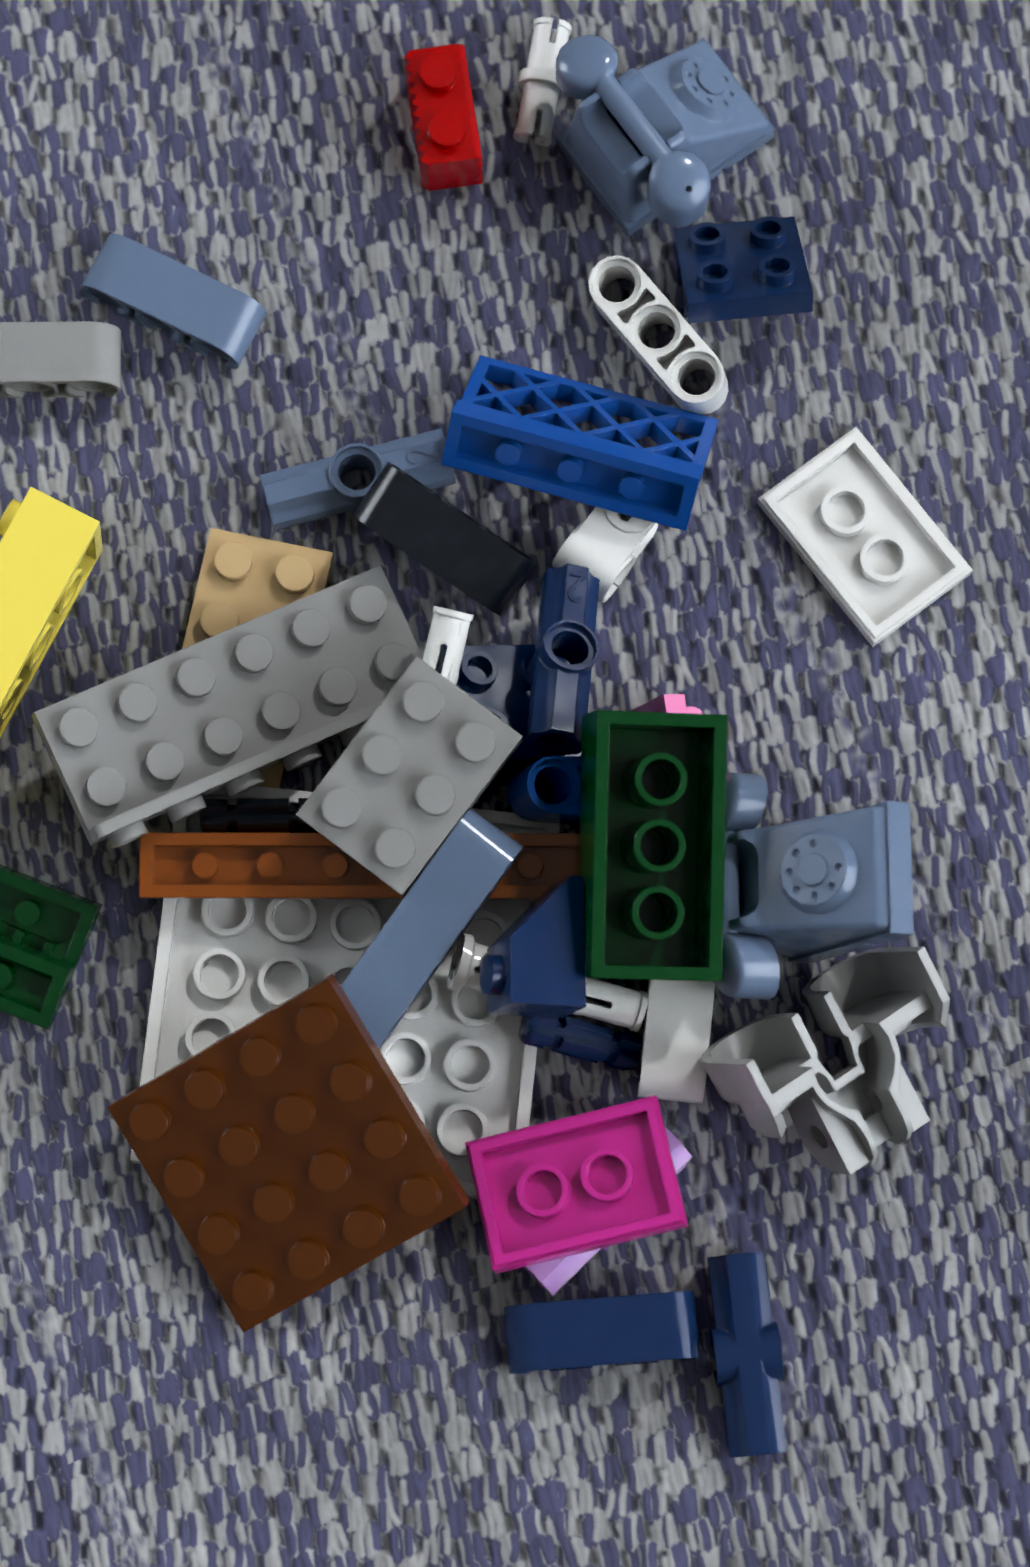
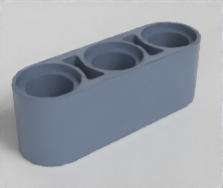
[80,233,267,369]

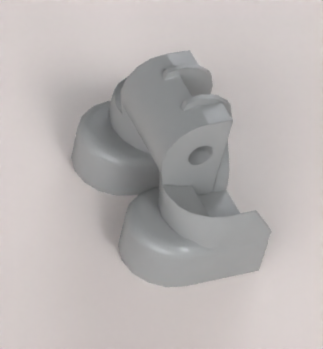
[701,947,950,1175]

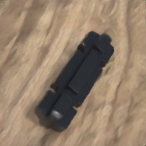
[200,798,318,833]

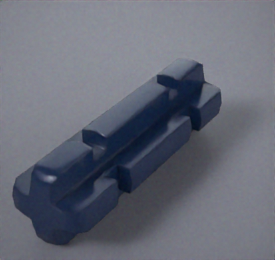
[519,1016,643,1071]

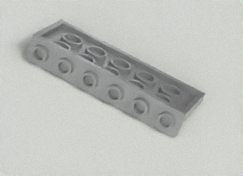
[31,565,423,849]

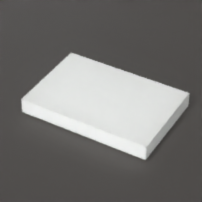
[757,427,973,647]

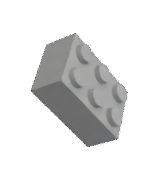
[296,656,523,897]

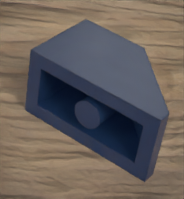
[480,875,586,1018]

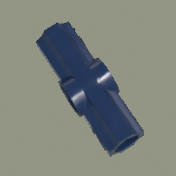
[526,563,600,756]
[707,1252,787,1458]

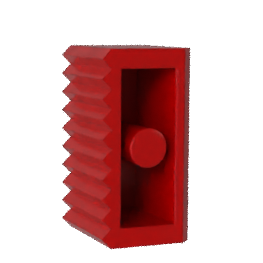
[404,44,483,191]

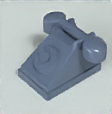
[555,35,776,237]
[713,773,914,1000]

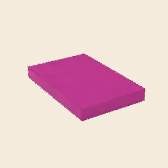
[465,1095,689,1274]

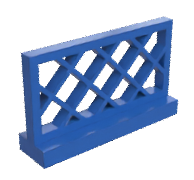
[441,355,719,531]

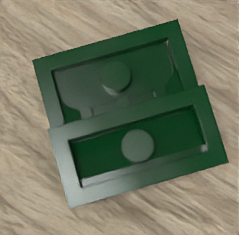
[0,864,103,1029]

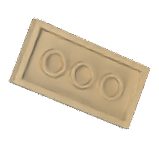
[182,528,334,789]

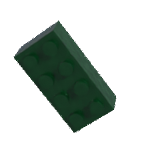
[578,710,728,981]

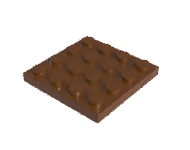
[107,974,470,1332]

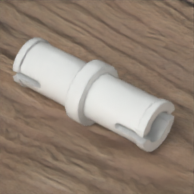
[513,17,572,146]

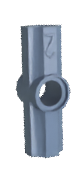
[260,428,456,531]

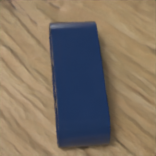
[504,1291,700,1374]

